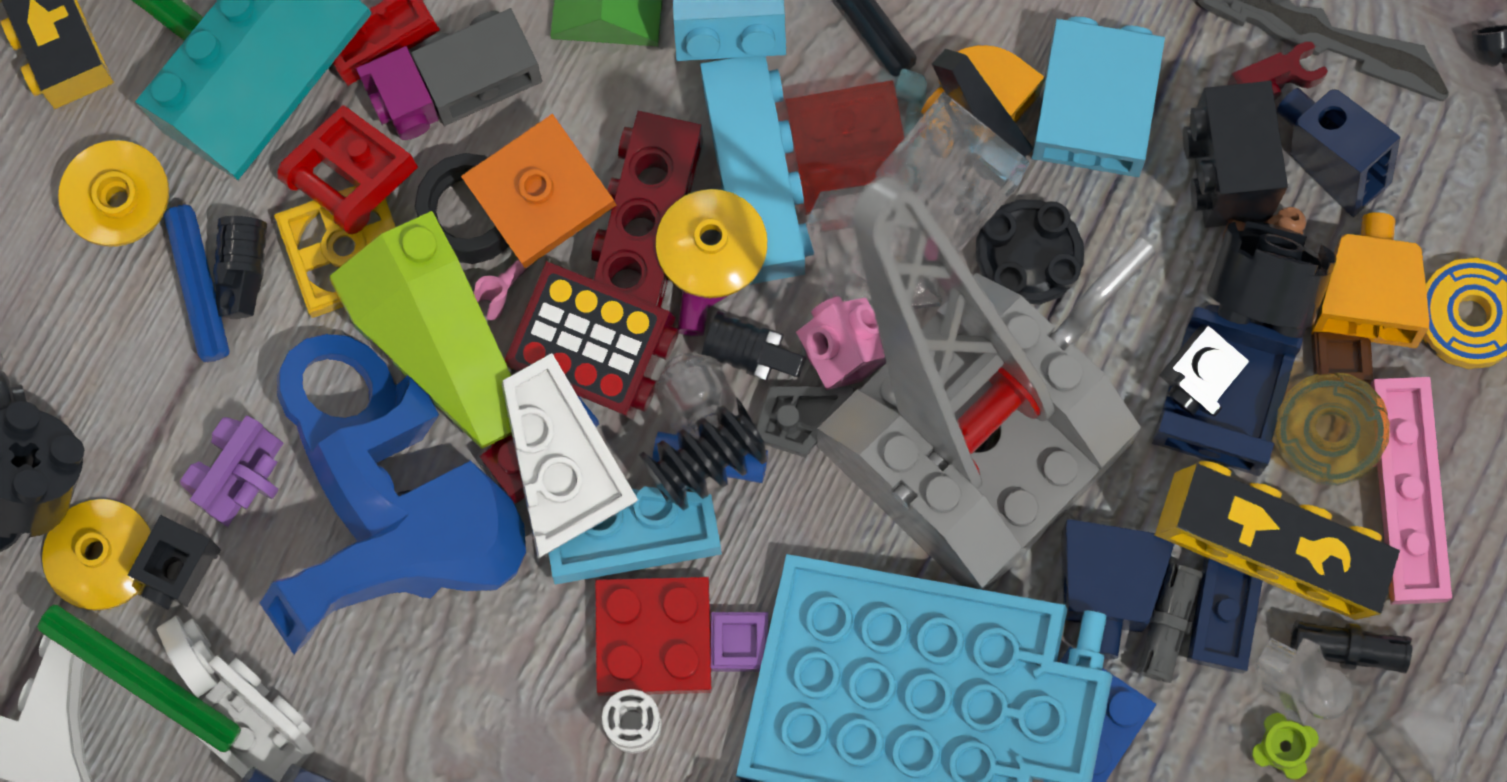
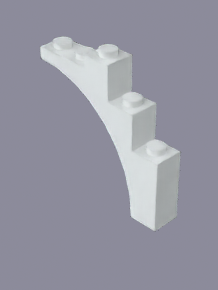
[0,618,95,782]

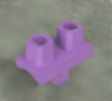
[180,415,284,527]

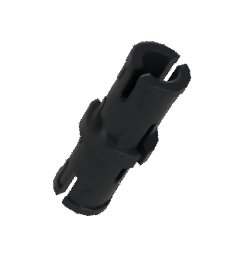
[1290,620,1412,673]

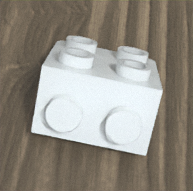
[192,655,315,782]

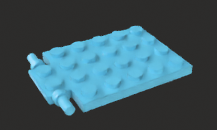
[736,554,1113,782]

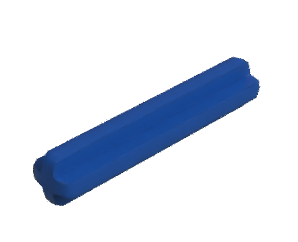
[164,204,230,362]

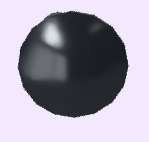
[976,199,1084,305]

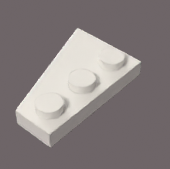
[502,353,638,559]

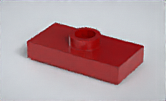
[333,0,440,86]

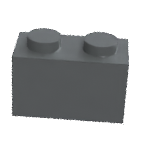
[411,8,542,126]

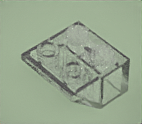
[875,92,1030,253]

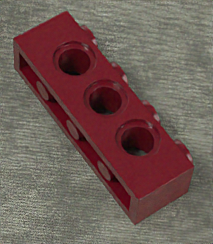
[591,110,703,308]

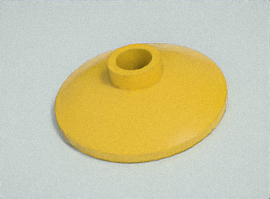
[58,140,169,247]
[656,189,768,298]
[42,499,151,611]

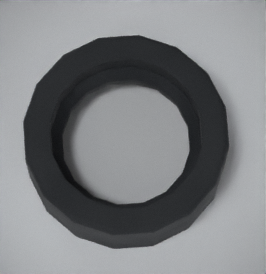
[414,153,510,264]

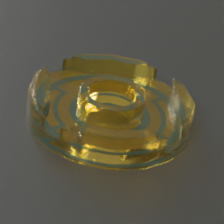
[1275,372,1390,486]

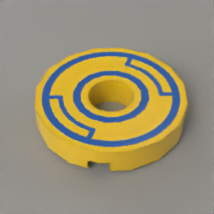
[1423,258,1507,369]

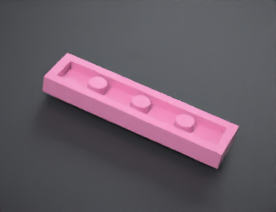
[1370,377,1452,605]

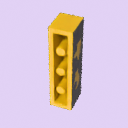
[0,0,114,109]
[1155,461,1400,620]

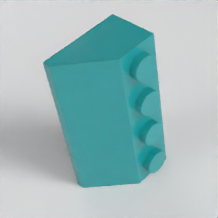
[135,0,372,180]

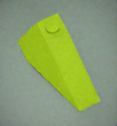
[329,211,512,449]

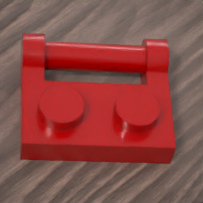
[277,105,418,234]

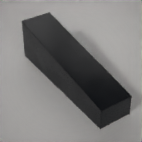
[932,48,1033,180]

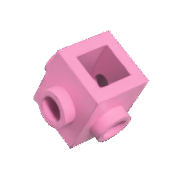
[796,296,886,390]

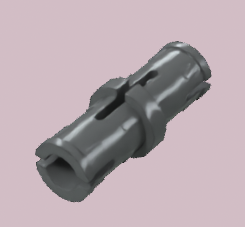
[1136,563,1203,683]

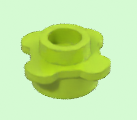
[1252,713,1319,780]

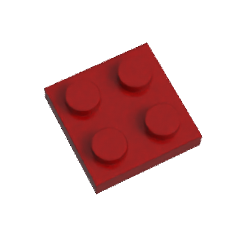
[595,577,712,696]

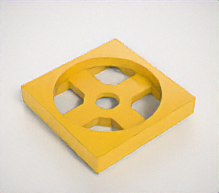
[274,186,396,318]

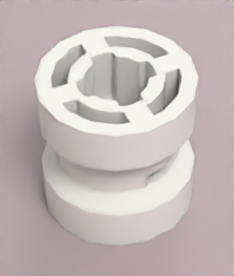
[602,689,662,754]

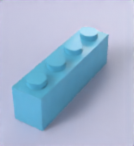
[700,56,814,285]

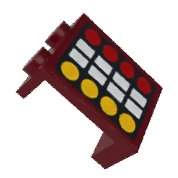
[504,261,679,420]

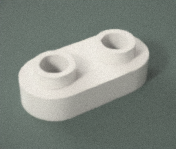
[157,615,218,697]

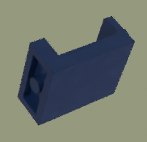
[1152,305,1303,477]

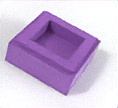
[711,612,768,672]

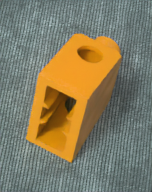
[1311,212,1430,349]

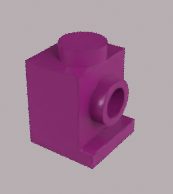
[356,46,439,140]

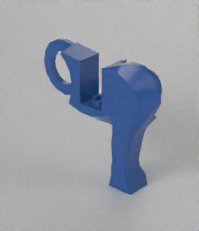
[260,334,526,655]

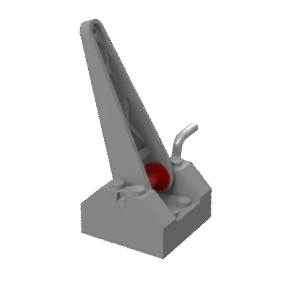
[817,176,1156,591]

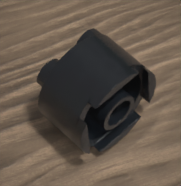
[1207,221,1337,338]
[0,401,85,538]

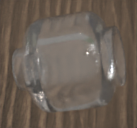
[655,353,736,439]

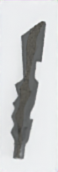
[1197,0,1449,101]

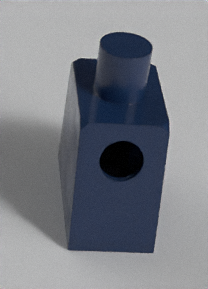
[1276,88,1401,218]
[1061,519,1174,659]

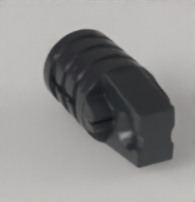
[213,216,268,319]
[702,311,806,381]

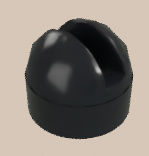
[1472,24,1507,67]

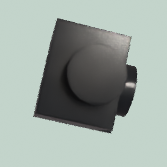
[128,515,221,610]

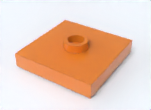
[461,113,616,268]

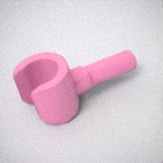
[473,259,533,320]

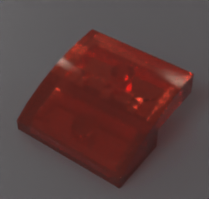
[785,80,913,215]

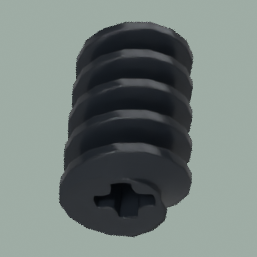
[639,397,767,511]

